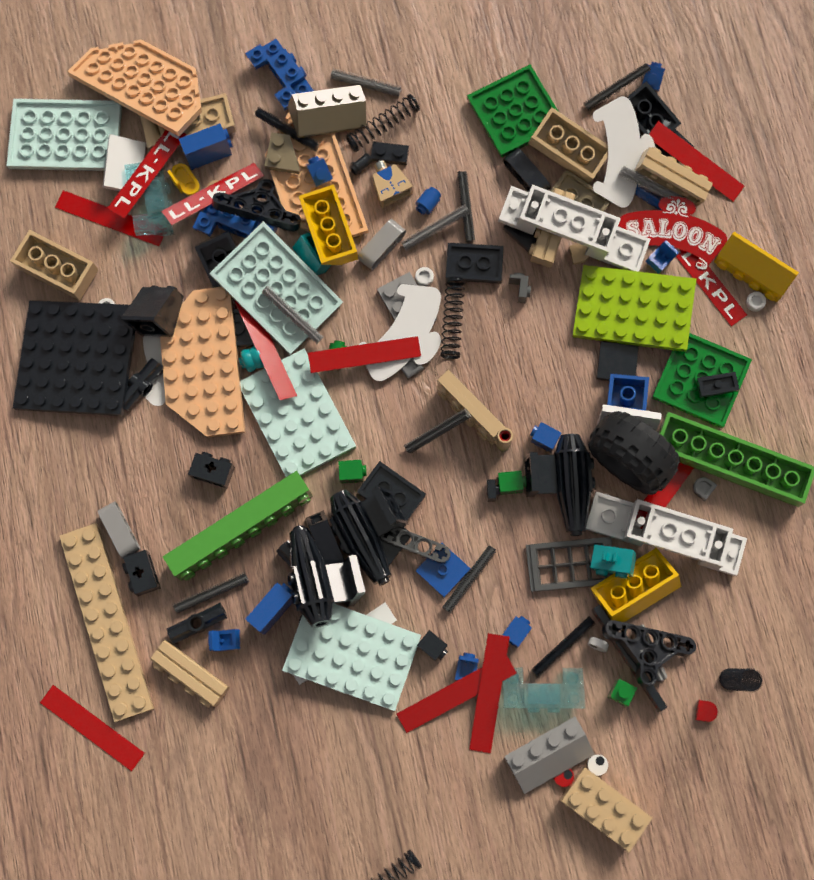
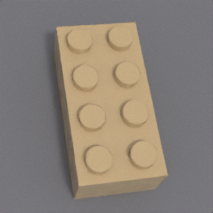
[528,107,608,184]
[10,230,99,301]
[559,767,652,852]

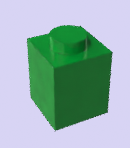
[338,460,367,484]
[497,471,526,495]
[607,679,637,707]

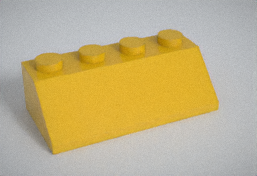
[299,185,358,265]
[714,232,799,302]
[590,548,681,622]

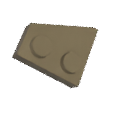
[265,132,300,174]

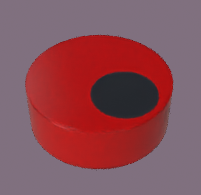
[554,769,574,787]

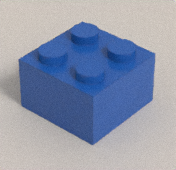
[607,374,649,411]

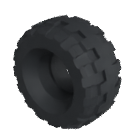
[588,411,680,495]

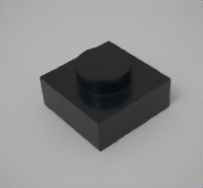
[486,479,500,502]

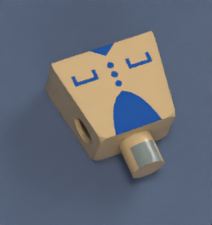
[372,161,413,208]

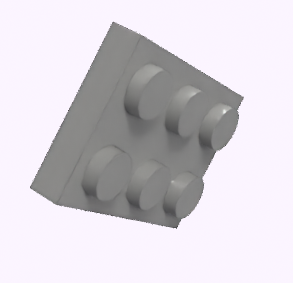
[377,272,437,321]

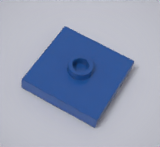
[416,543,471,598]

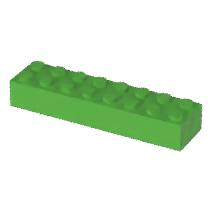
[659,412,814,507]
[163,471,313,581]

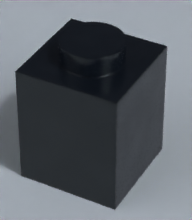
[417,630,448,661]

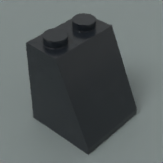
[121,285,184,337]

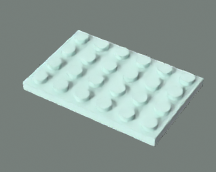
[7,99,122,171]
[210,221,343,355]
[240,348,356,477]
[282,604,421,711]

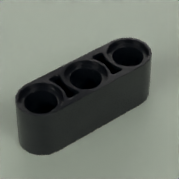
[503,148,551,192]

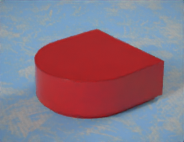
[695,700,718,722]

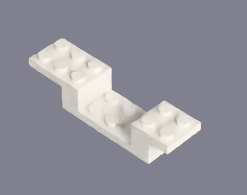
[498,185,650,272]
[586,491,747,576]

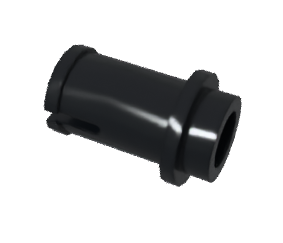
[349,153,373,175]

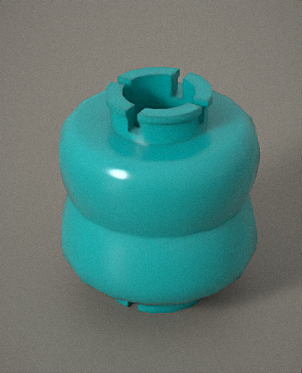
[239,346,264,372]

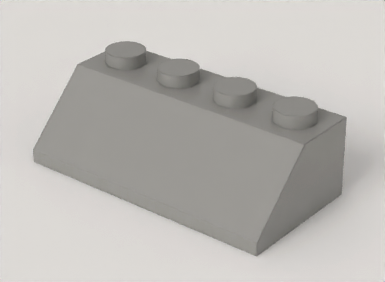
[504,717,595,794]

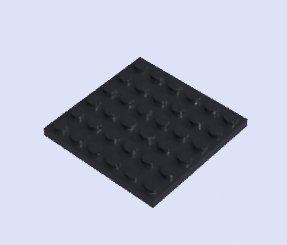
[13,300,135,416]

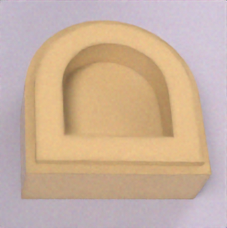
[569,244,589,265]

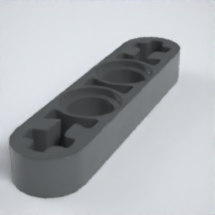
[380,527,451,563]

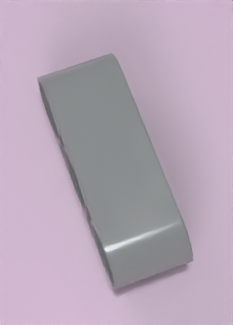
[358,219,406,270]
[98,501,141,559]

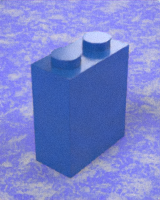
[179,123,233,170]
[246,583,292,635]

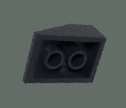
[627,81,682,146]
[194,230,236,288]

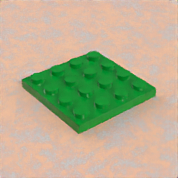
[467,64,559,158]
[652,333,752,429]

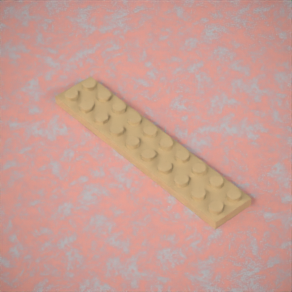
[59,523,154,722]

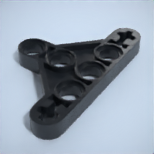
[212,179,301,231]
[602,620,696,687]

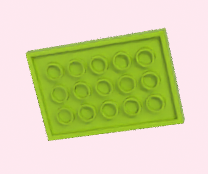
[573,265,696,352]

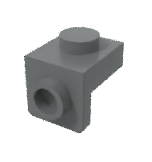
[509,273,531,303]

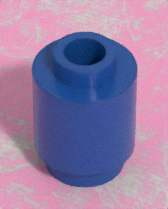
[415,187,441,215]

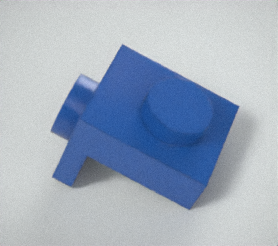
[642,62,665,90]
[305,156,333,187]
[645,240,679,274]
[208,629,240,651]
[455,652,479,680]

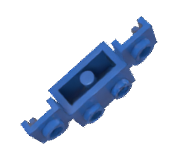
[245,39,314,111]
[193,204,277,239]

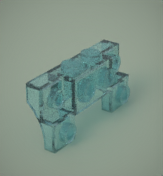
[124,163,174,236]
[503,668,585,713]

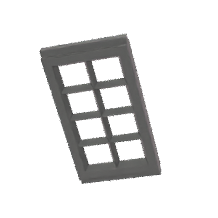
[526,537,612,592]

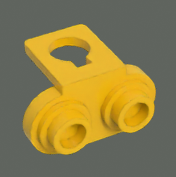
[167,163,200,196]

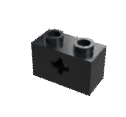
[188,452,235,489]
[122,550,161,596]

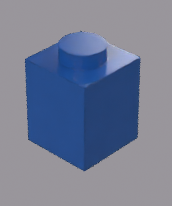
[530,422,561,453]
[503,616,532,648]

